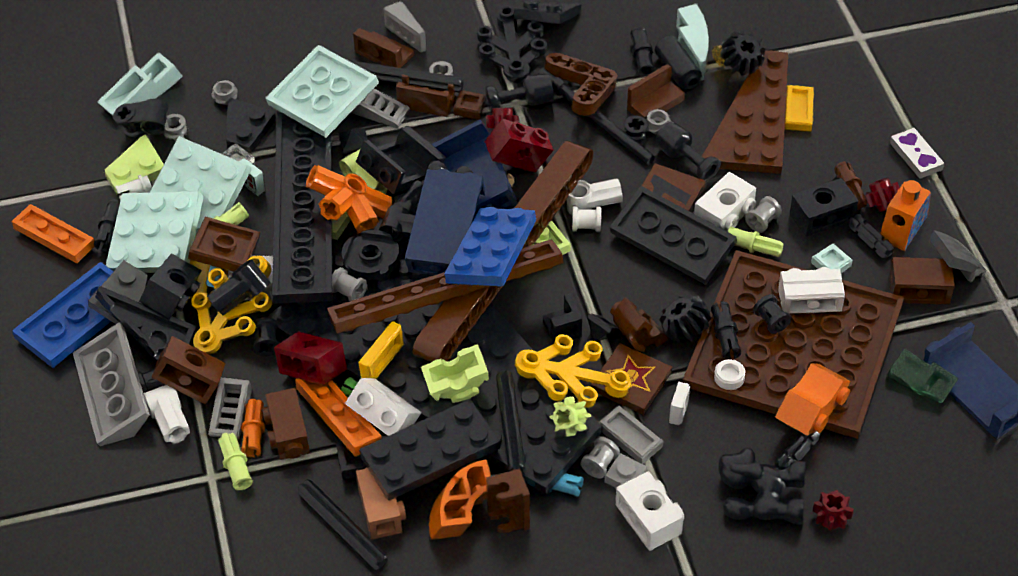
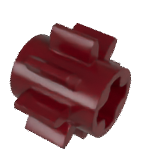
[486,108,519,131]
[865,178,900,212]
[812,490,854,531]

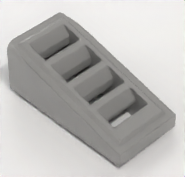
[383,1,426,52]
[350,89,410,128]
[208,378,252,439]

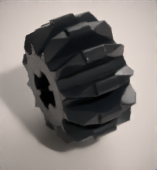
[719,29,766,77]
[659,293,712,344]

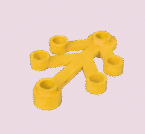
[191,256,272,354]
[515,334,631,408]

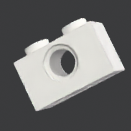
[694,172,756,231]
[345,378,422,436]
[615,471,684,551]

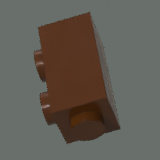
[262,388,310,460]

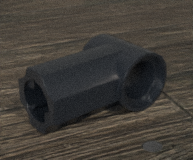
[379,205,415,243]
[207,259,270,316]

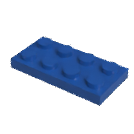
[444,207,536,287]
[12,262,114,368]

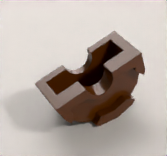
[610,297,669,352]

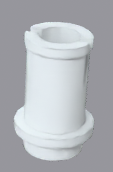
[115,175,152,201]

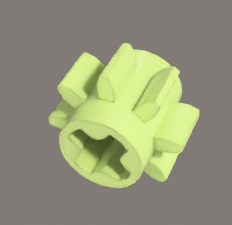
[549,396,591,436]

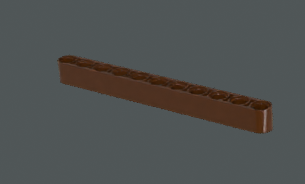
[413,141,594,362]

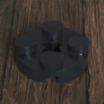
[341,230,400,282]

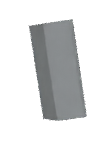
[73,322,150,446]

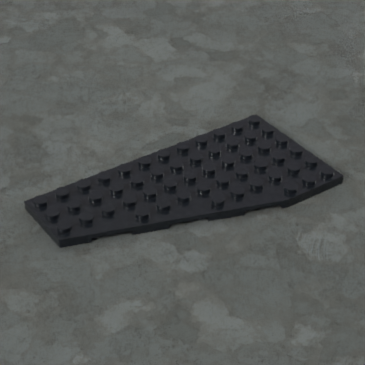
[267,216,601,495]

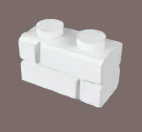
[778,267,845,314]

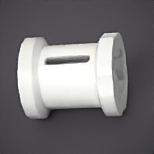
[572,206,601,232]

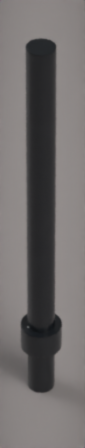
[538,68,655,165]

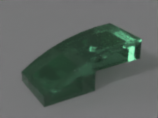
[886,348,959,403]

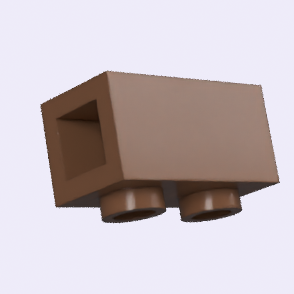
[356,467,406,540]

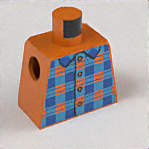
[881,180,931,251]

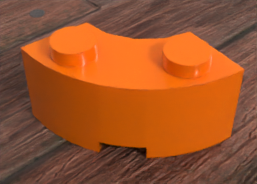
[775,363,851,435]
[429,459,491,540]

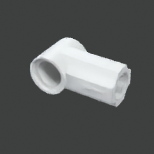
[567,179,623,215]
[144,385,190,444]

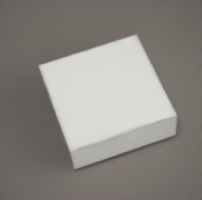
[669,382,690,425]

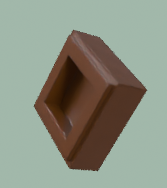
[453,91,486,119]

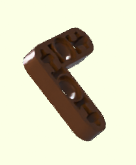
[544,53,617,116]

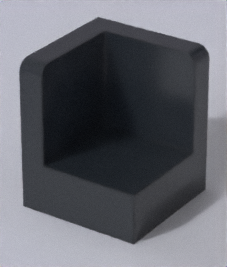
[543,294,582,343]

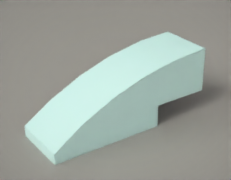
[676,4,709,81]
[98,52,183,116]

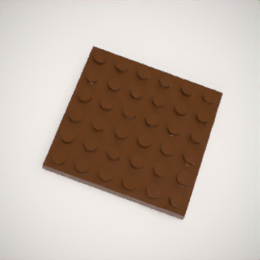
[682,250,904,439]

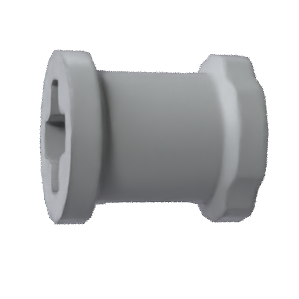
[745,196,782,233]
[332,267,367,301]
[581,437,620,478]

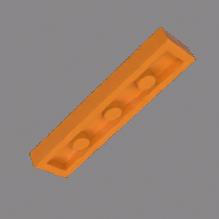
[295,378,382,457]

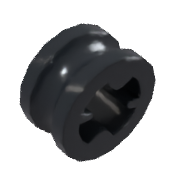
[624,115,648,142]

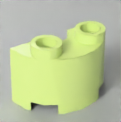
[421,344,489,403]

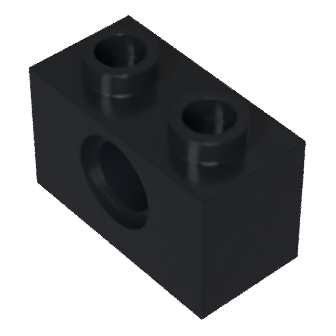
[790,178,858,237]
[139,253,202,319]

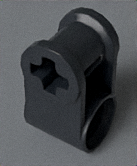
[113,99,168,139]

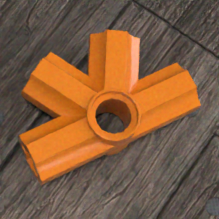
[306,165,392,233]

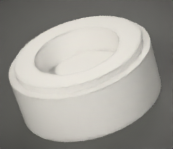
[714,359,745,390]

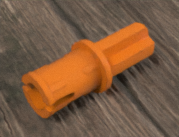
[241,398,265,457]

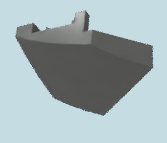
[929,230,987,282]

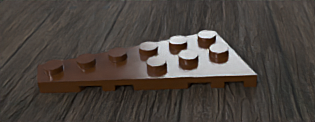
[702,51,789,174]

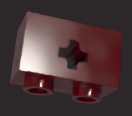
[484,119,554,173]
[274,331,347,385]

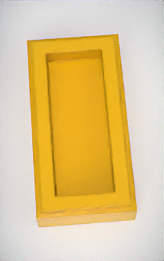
[784,85,814,132]
[358,321,404,379]

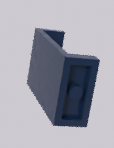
[432,119,518,218]
[405,169,486,275]
[922,322,1018,439]

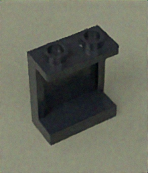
[356,126,446,195]

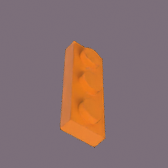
[11,204,95,263]

